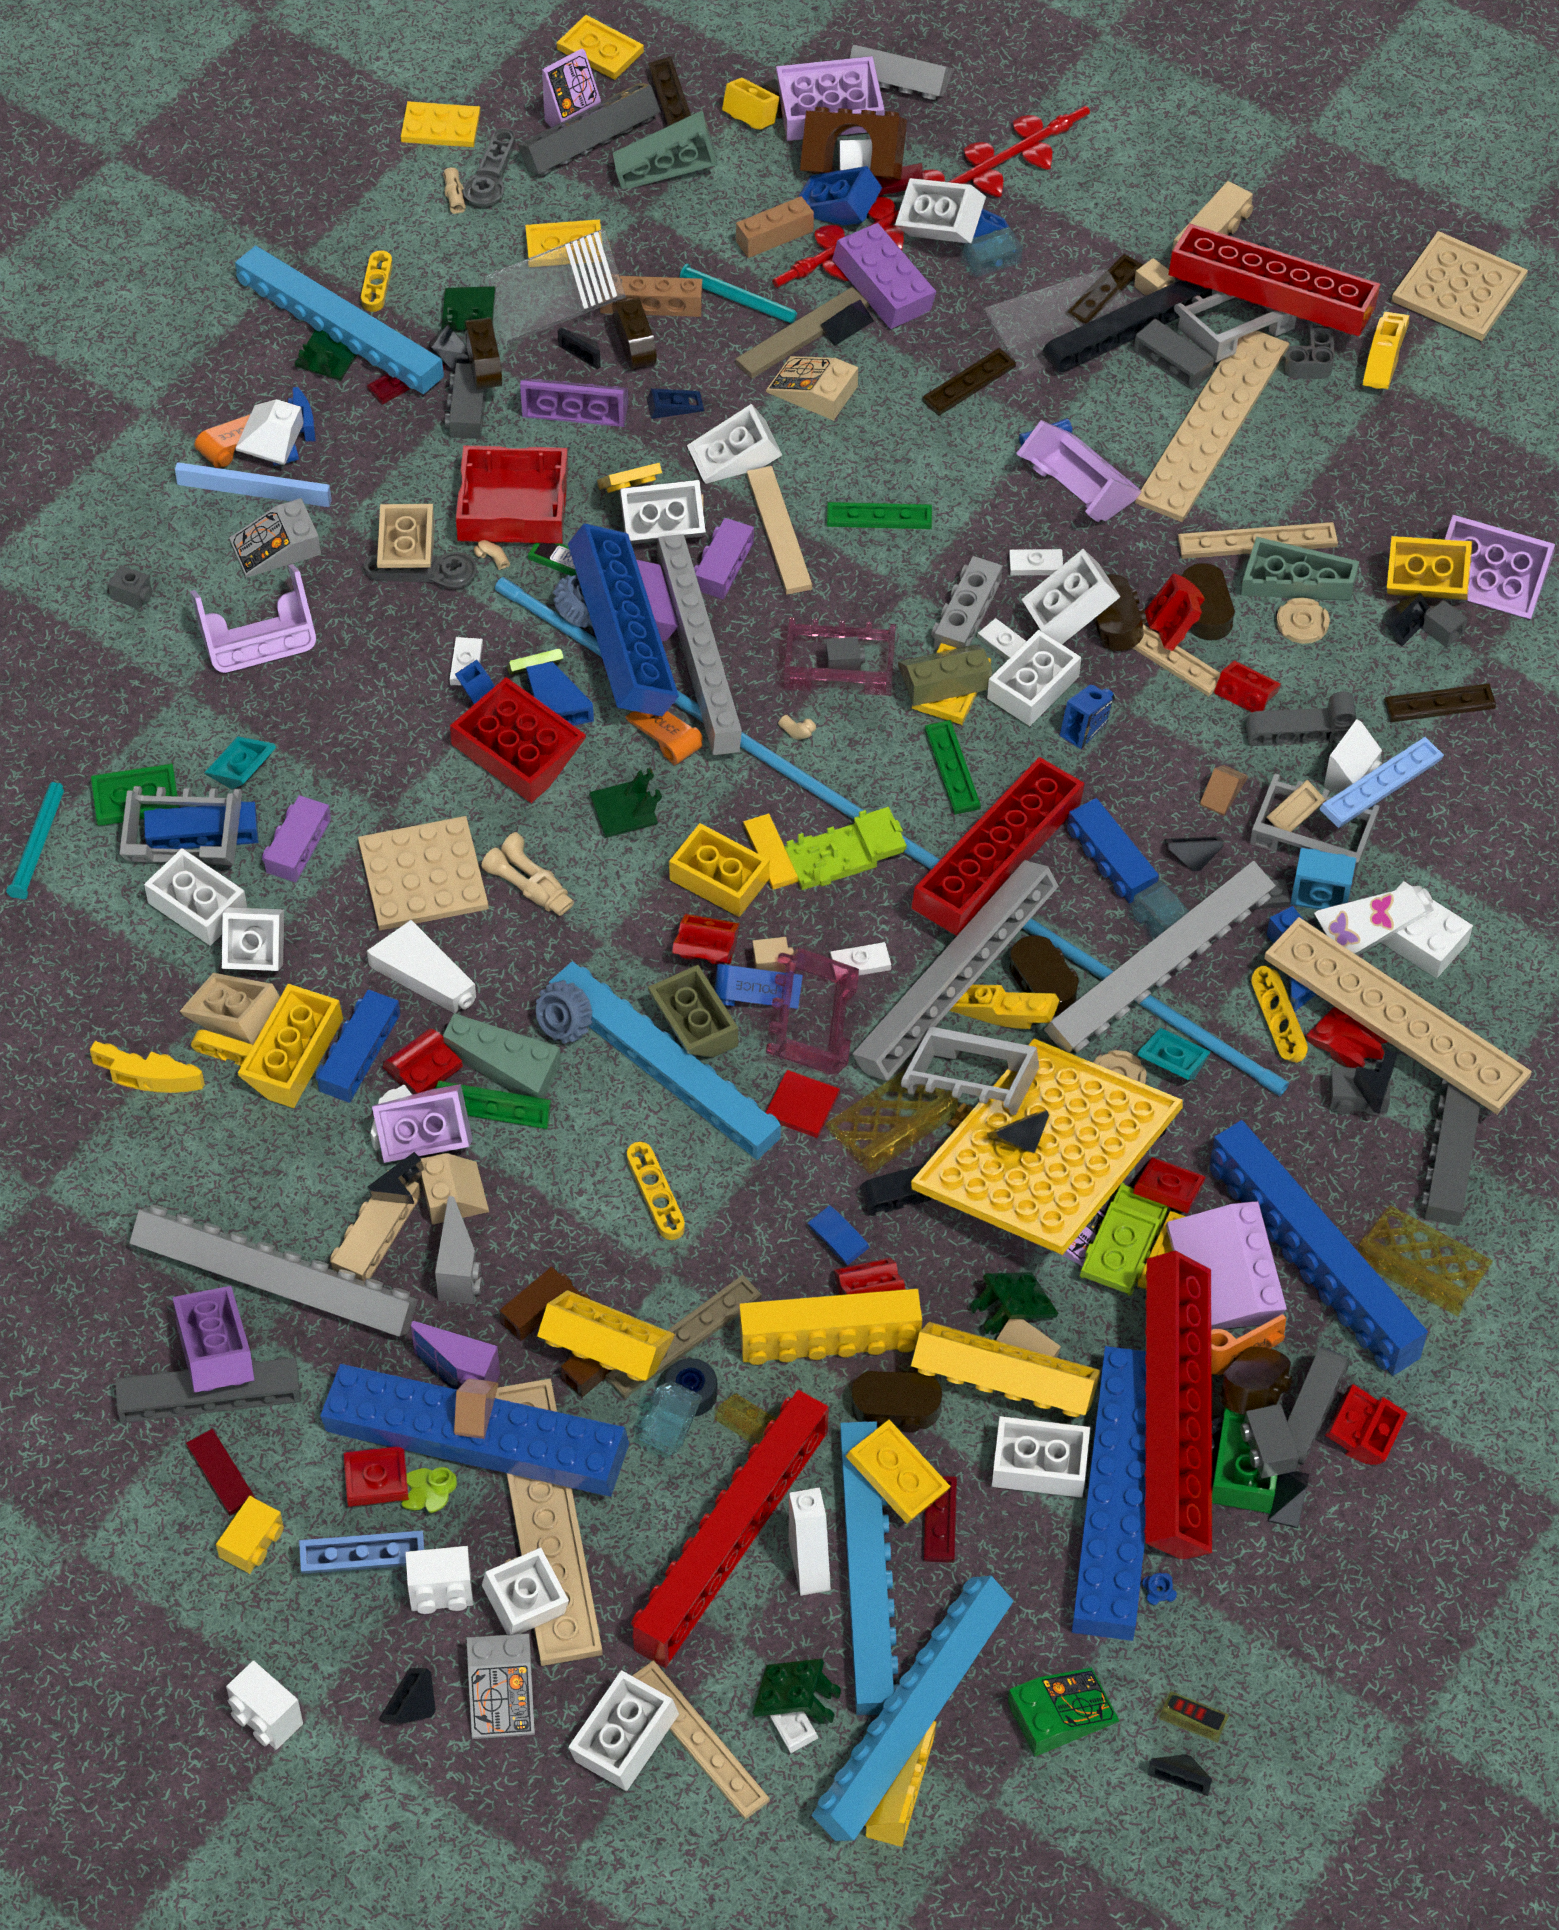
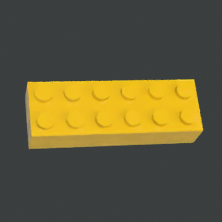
[739,1289,922,1365]
[911,1322,1101,1417]

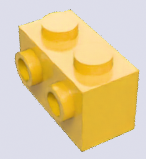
[722,77,779,130]
[216,1496,284,1574]

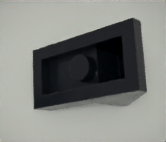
[1354,1049,1398,1114]
[367,1152,424,1204]

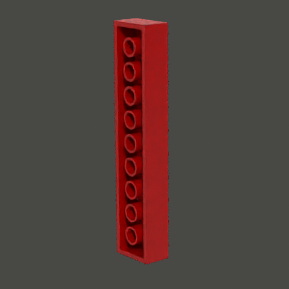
[1144,1250,1212,1559]
[631,1389,829,1669]

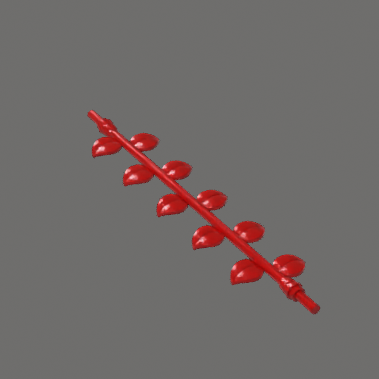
[772,105,1090,288]

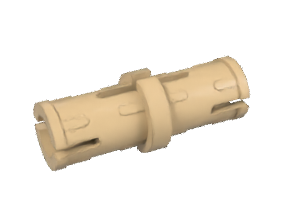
[443,167,466,214]

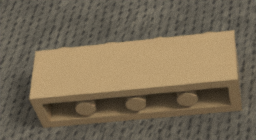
[1173,181,1253,249]
[330,1170,421,1281]

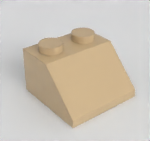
[420,1153,489,1225]

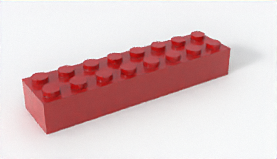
[1168,223,1380,336]
[911,757,1085,936]

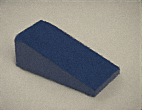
[647,388,704,419]

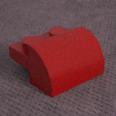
[1144,573,1205,651]
[672,914,740,964]
[383,1028,463,1094]
[834,1257,906,1295]
[1325,1384,1408,1465]

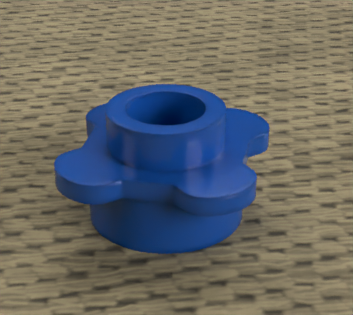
[1143,1573,1177,1605]

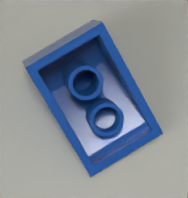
[799,166,882,226]

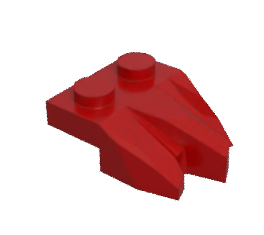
[1306,1006,1388,1068]

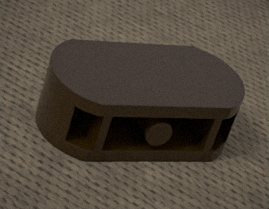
[612,297,657,369]
[464,317,502,390]
[1182,563,1235,641]
[1093,574,1147,651]
[1009,935,1079,1017]
[1220,1347,1292,1415]
[851,1371,942,1432]

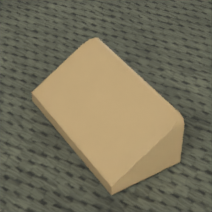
[996,1319,1061,1358]

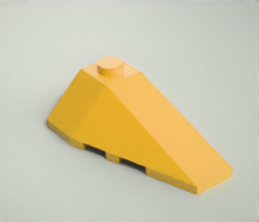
[864,1721,937,1847]

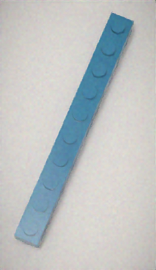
[235,246,444,394]
[549,961,781,1160]
[840,1422,899,1715]
[811,1576,1014,1841]

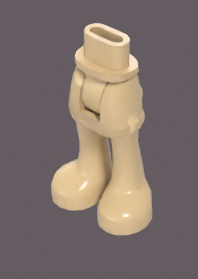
[481,832,574,916]

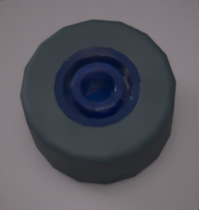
[663,1358,718,1417]

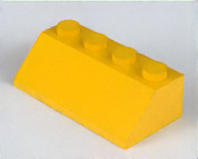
[238,984,343,1108]
[537,1290,675,1381]

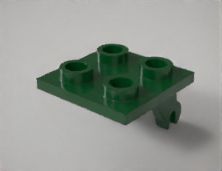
[442,286,496,331]
[295,330,357,381]
[589,768,662,838]
[970,1272,1059,1334]
[752,1658,841,1724]

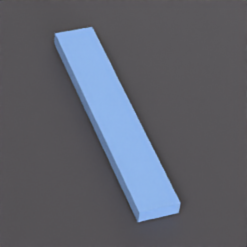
[175,463,331,507]
[1319,737,1444,828]

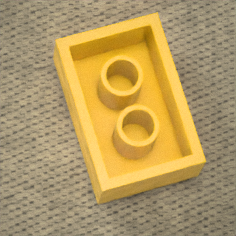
[1387,536,1472,600]
[669,823,770,917]

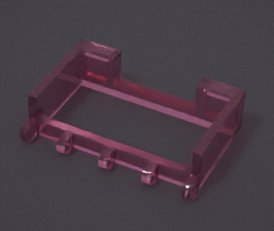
[784,617,896,696]
[766,947,859,1075]

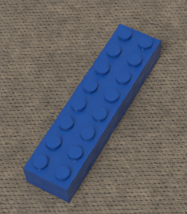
[568,523,679,716]

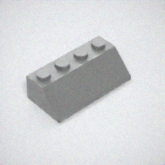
[850,45,955,100]

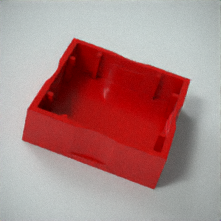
[456,445,568,544]

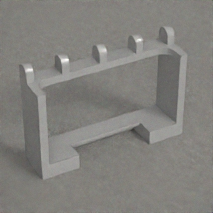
[1174,289,1297,362]
[1250,773,1380,877]
[119,786,242,865]
[901,1026,1039,1115]

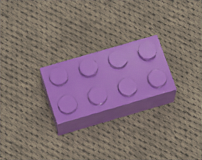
[832,223,936,329]
[172,1286,254,1392]

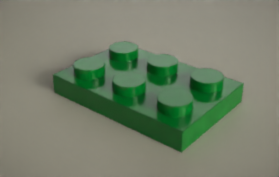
[91,764,179,826]

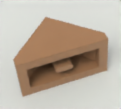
[1200,765,1248,816]
[454,1378,498,1439]

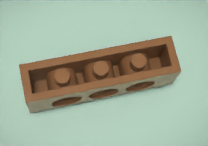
[600,275,702,317]

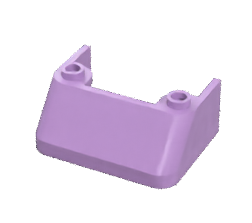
[1016,420,1142,522]
[190,564,316,673]

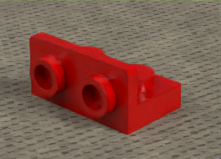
[1214,660,1281,713]

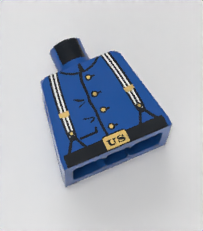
[1059,685,1115,749]

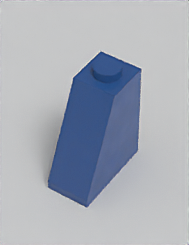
[526,662,594,726]

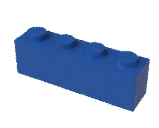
[1067,798,1159,904]
[144,801,259,849]
[316,989,400,1103]

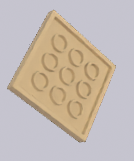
[1392,231,1528,341]
[358,816,489,931]

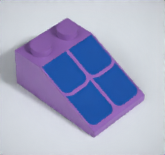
[411,1321,500,1390]

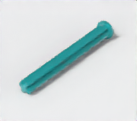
[679,263,797,323]
[6,782,64,900]

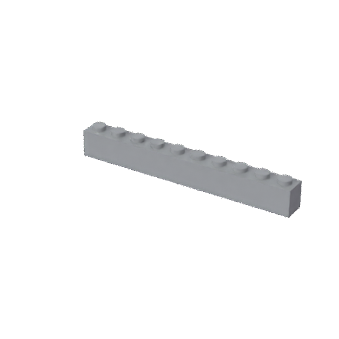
[656,534,742,755]
[853,860,1059,1081]
[1044,861,1276,1053]
[129,1205,418,1337]

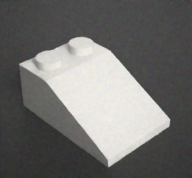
[687,404,782,484]

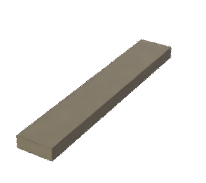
[736,287,869,379]
[605,1275,762,1399]

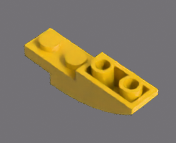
[1363,312,1410,389]
[949,984,1060,1029]
[90,1041,205,1093]

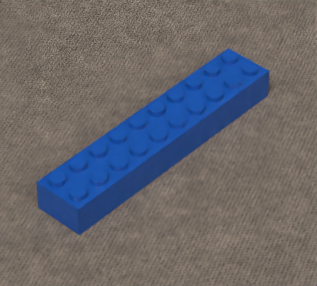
[1209,1120,1428,1376]
[1072,1346,1146,1641]
[320,1364,629,1497]

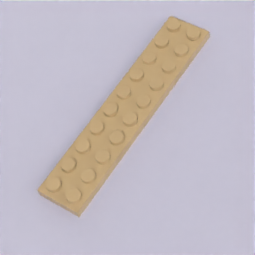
[1135,330,1289,522]
[1264,917,1532,1114]
[495,1379,603,1666]

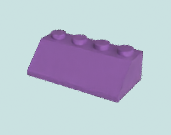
[520,378,628,427]

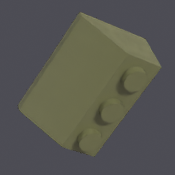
[898,645,992,706]
[648,965,738,1057]

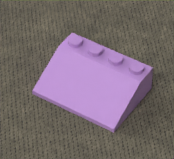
[776,56,885,141]
[1445,515,1555,620]
[1166,1201,1287,1330]

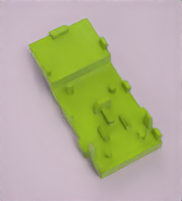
[784,807,907,890]
[1080,1183,1169,1296]

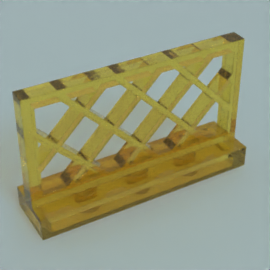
[826,1068,959,1175]
[1358,1205,1493,1317]

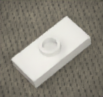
[1009,549,1063,575]
[977,618,1027,661]
[450,637,483,685]
[830,942,891,979]
[769,1711,818,1753]

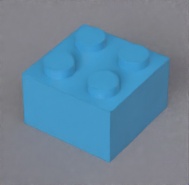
[1290,848,1356,910]

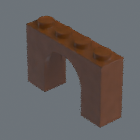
[800,107,907,180]
[499,1266,612,1398]

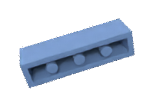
[299,1531,424,1574]

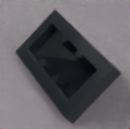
[820,300,874,346]
[429,325,470,372]
[557,328,601,370]
[1385,593,1430,646]
[1165,836,1224,871]
[987,1110,1049,1153]
[1268,1471,1309,1528]
[378,1668,436,1724]
[1148,1754,1212,1796]

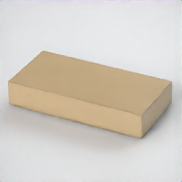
[1267,780,1326,832]

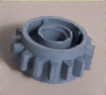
[553,575,593,627]
[536,980,592,1043]

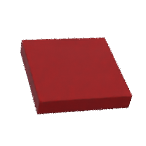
[766,1070,840,1138]
[1133,1157,1206,1214]
[344,1447,409,1507]

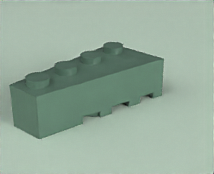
[613,110,718,189]
[1241,536,1360,600]
[443,1013,561,1099]

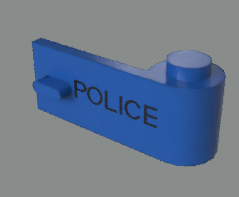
[714,964,803,1009]

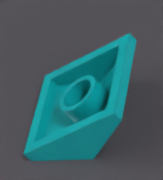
[204,736,276,790]
[1138,1027,1211,1080]

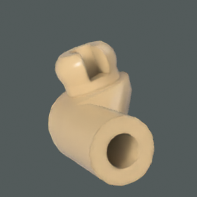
[474,540,510,570]
[778,715,816,740]

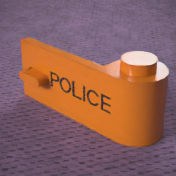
[194,414,251,468]
[625,711,703,765]
[1211,1314,1286,1375]

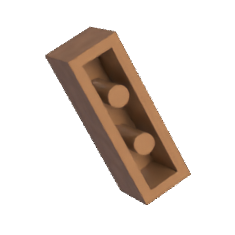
[736,196,814,258]

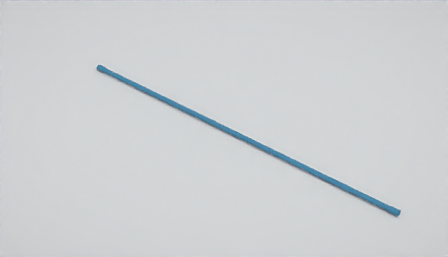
[495,577,1289,1097]

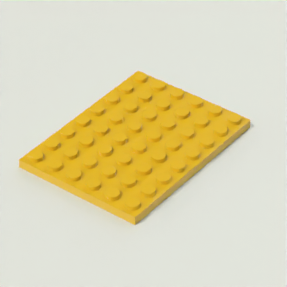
[911,1039,1183,1255]

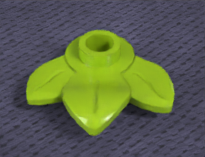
[402,1467,457,1513]

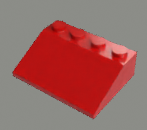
[450,677,586,803]

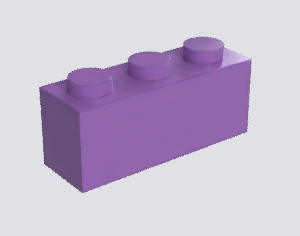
[694,518,754,599]
[637,560,679,641]
[262,795,331,883]

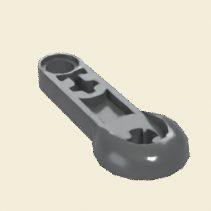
[462,128,515,208]
[364,552,477,590]

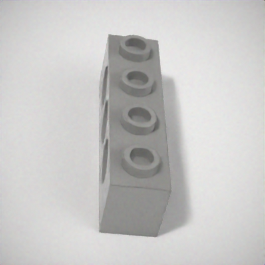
[931,556,1003,649]

